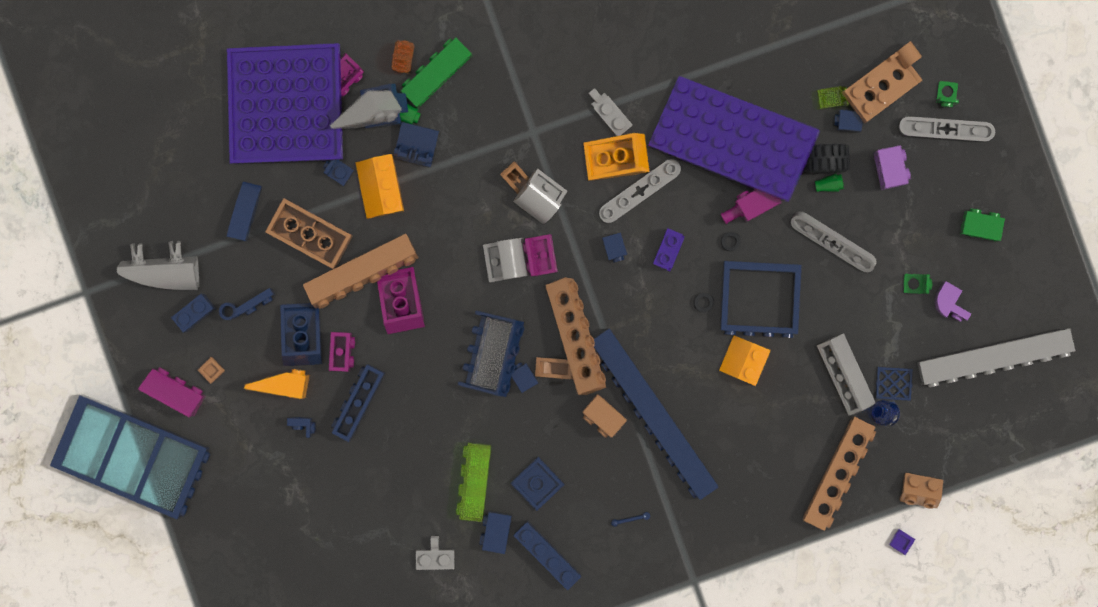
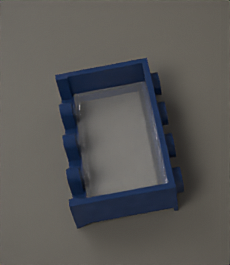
[458,311,524,397]

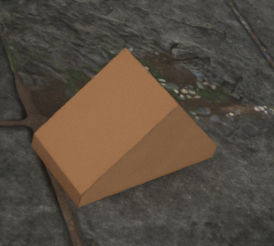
[500,162,529,194]

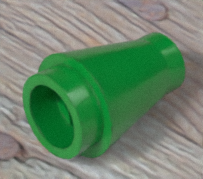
[815,173,844,192]

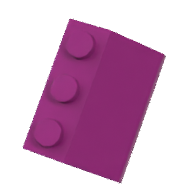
[138,367,205,417]

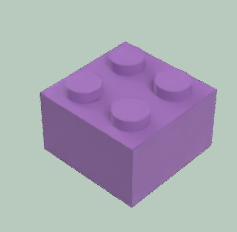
[873,145,911,190]

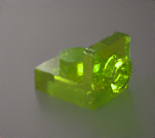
[818,86,848,109]

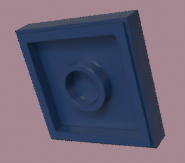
[511,457,565,511]

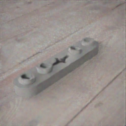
[898,117,995,142]
[599,159,681,223]
[791,212,876,272]

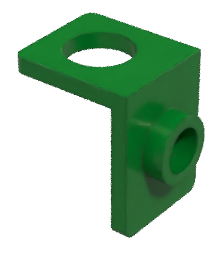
[936,81,959,108]
[904,274,932,294]

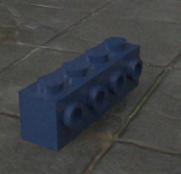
[331,364,385,442]

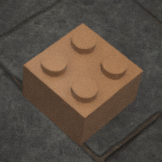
[583,394,627,438]

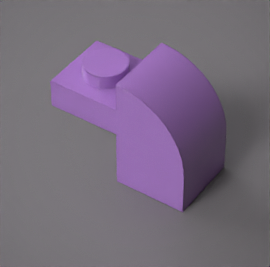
[935,281,971,322]

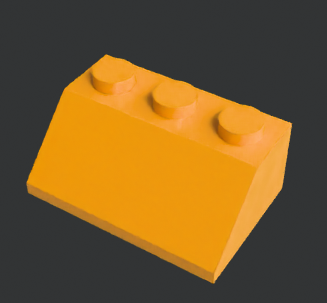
[356,154,404,219]

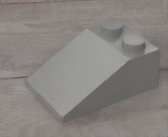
[330,91,402,129]

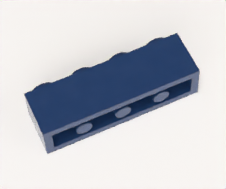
[513,520,581,591]

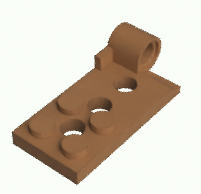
[842,41,922,123]

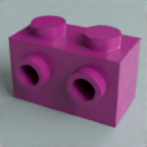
[329,332,355,372]

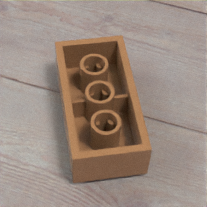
[265,198,353,269]

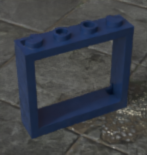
[720,261,802,338]

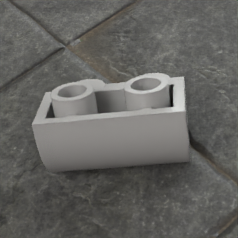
[513,168,567,224]
[483,238,530,282]

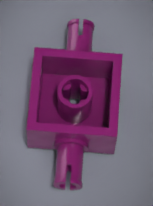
[720,189,782,224]

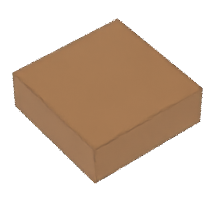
[198,357,225,384]

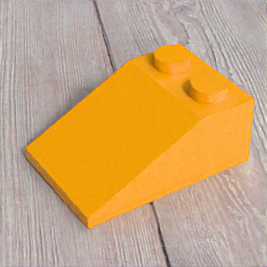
[584,133,650,181]
[244,369,310,399]

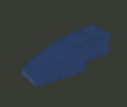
[227,182,262,241]

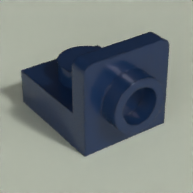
[323,160,355,186]
[287,417,315,438]

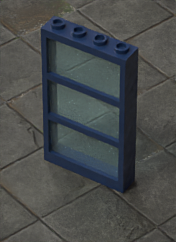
[50,394,210,519]

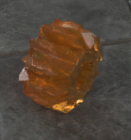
[391,40,414,73]

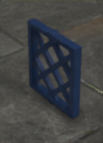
[876,367,913,401]

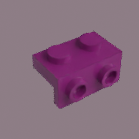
[340,52,364,97]
[523,234,558,276]

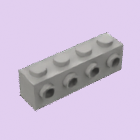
[817,333,876,416]

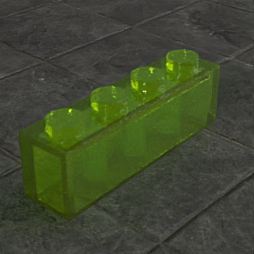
[456,442,491,522]

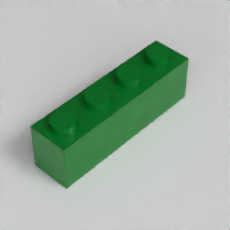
[401,38,473,108]

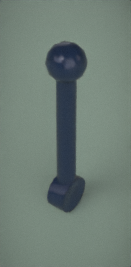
[611,512,650,527]

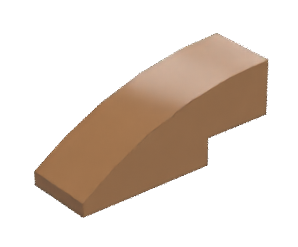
[535,357,591,379]

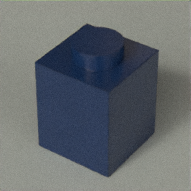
[834,110,863,133]
[602,232,627,263]
[511,362,539,393]

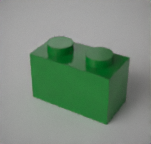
[960,208,1005,242]

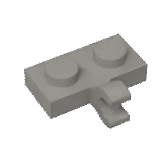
[416,536,455,570]

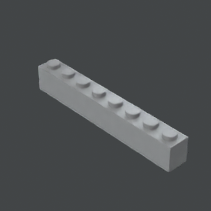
[917,328,1075,388]

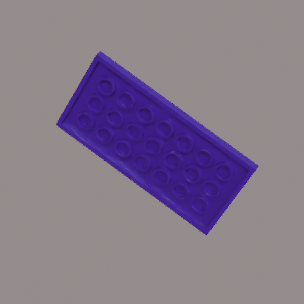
[648,76,820,202]

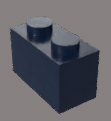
[171,294,216,333]
[479,511,512,554]

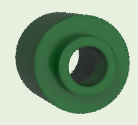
[400,104,421,124]

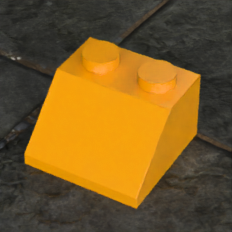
[719,335,771,386]

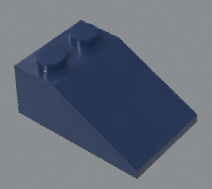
[280,303,322,366]

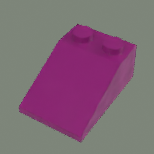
[377,267,425,334]

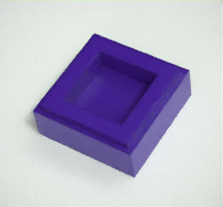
[889,529,916,556]

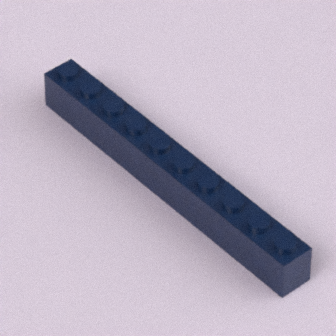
[594,329,719,500]

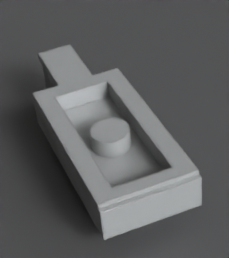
[589,88,633,136]

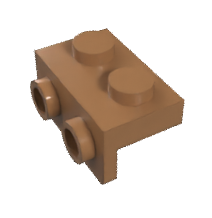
[900,473,943,509]

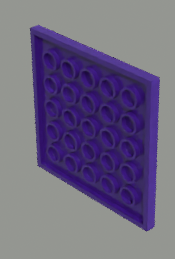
[227,43,343,164]

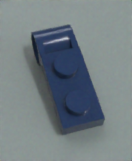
[219,288,276,320]

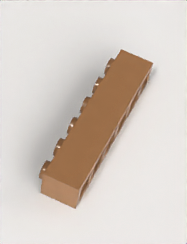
[303,234,419,309]

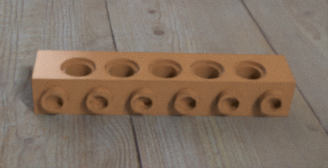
[545,278,606,395]
[803,416,876,531]

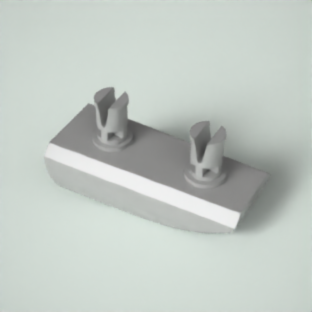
[117,241,199,290]

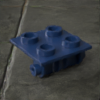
[394,122,439,167]

